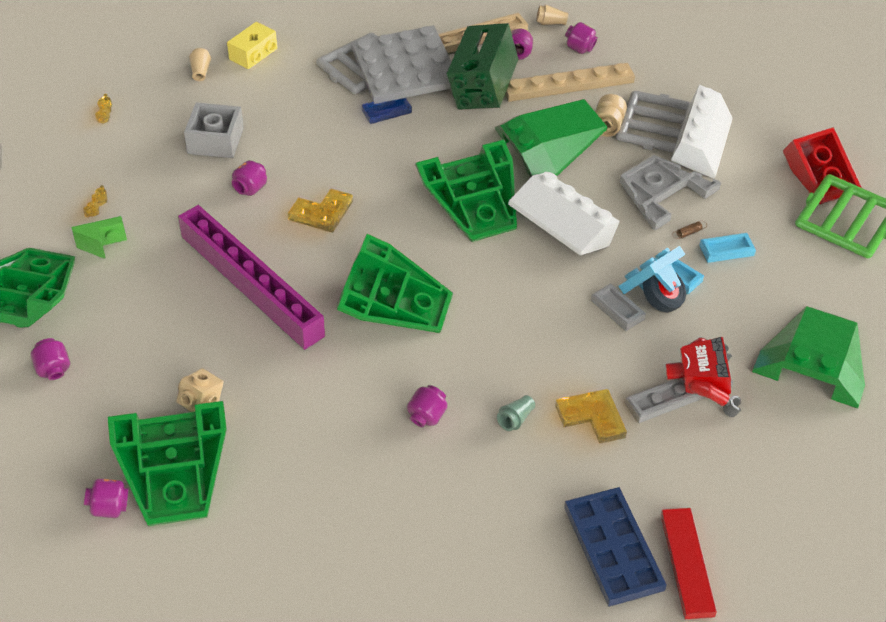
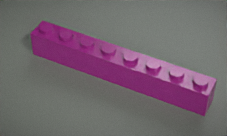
[178,204,325,350]

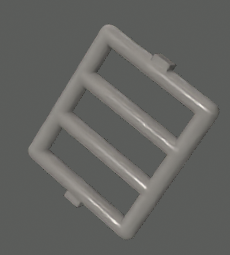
[316,33,377,94]
[616,91,690,152]

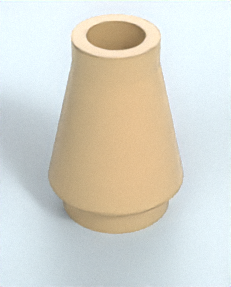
[536,4,568,25]
[189,48,211,81]

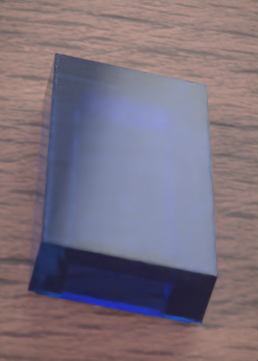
[362,98,412,124]

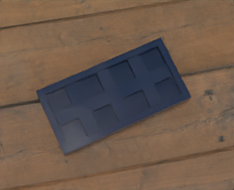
[564,487,667,607]

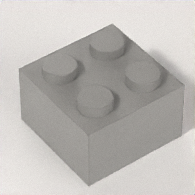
[184,102,244,158]

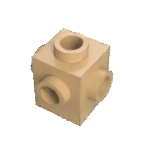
[176,368,224,412]

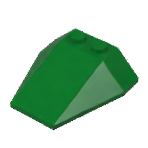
[495,99,607,178]
[415,140,517,242]
[336,234,453,333]
[0,248,75,328]
[752,306,865,409]
[108,401,227,526]

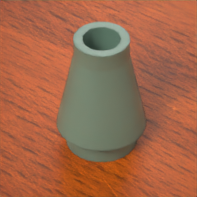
[497,395,535,431]

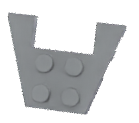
[620,155,721,230]

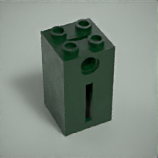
[446,23,519,110]

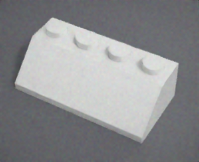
[671,85,732,179]
[508,172,620,255]

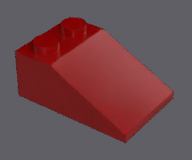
[783,127,862,205]

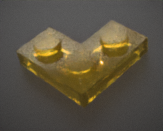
[288,189,353,233]
[555,389,627,444]

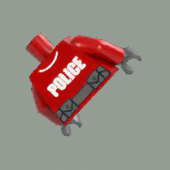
[665,337,741,417]

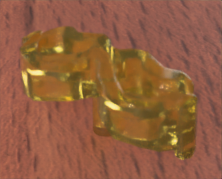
[95,94,112,124]
[83,185,107,217]

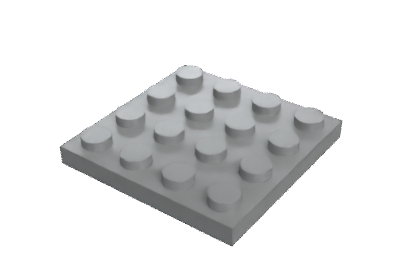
[351,25,451,104]

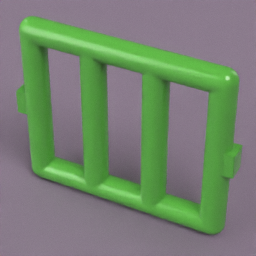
[795,174,886,259]

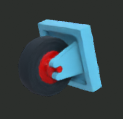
[619,246,686,313]

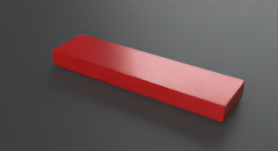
[661,508,717,620]

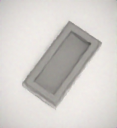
[591,283,646,331]

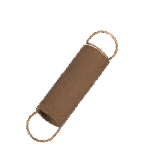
[672,220,707,239]

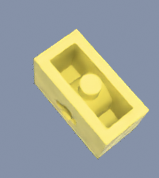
[227,22,277,69]

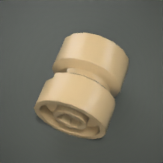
[595,94,627,137]

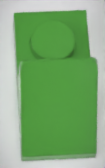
[71,216,127,258]

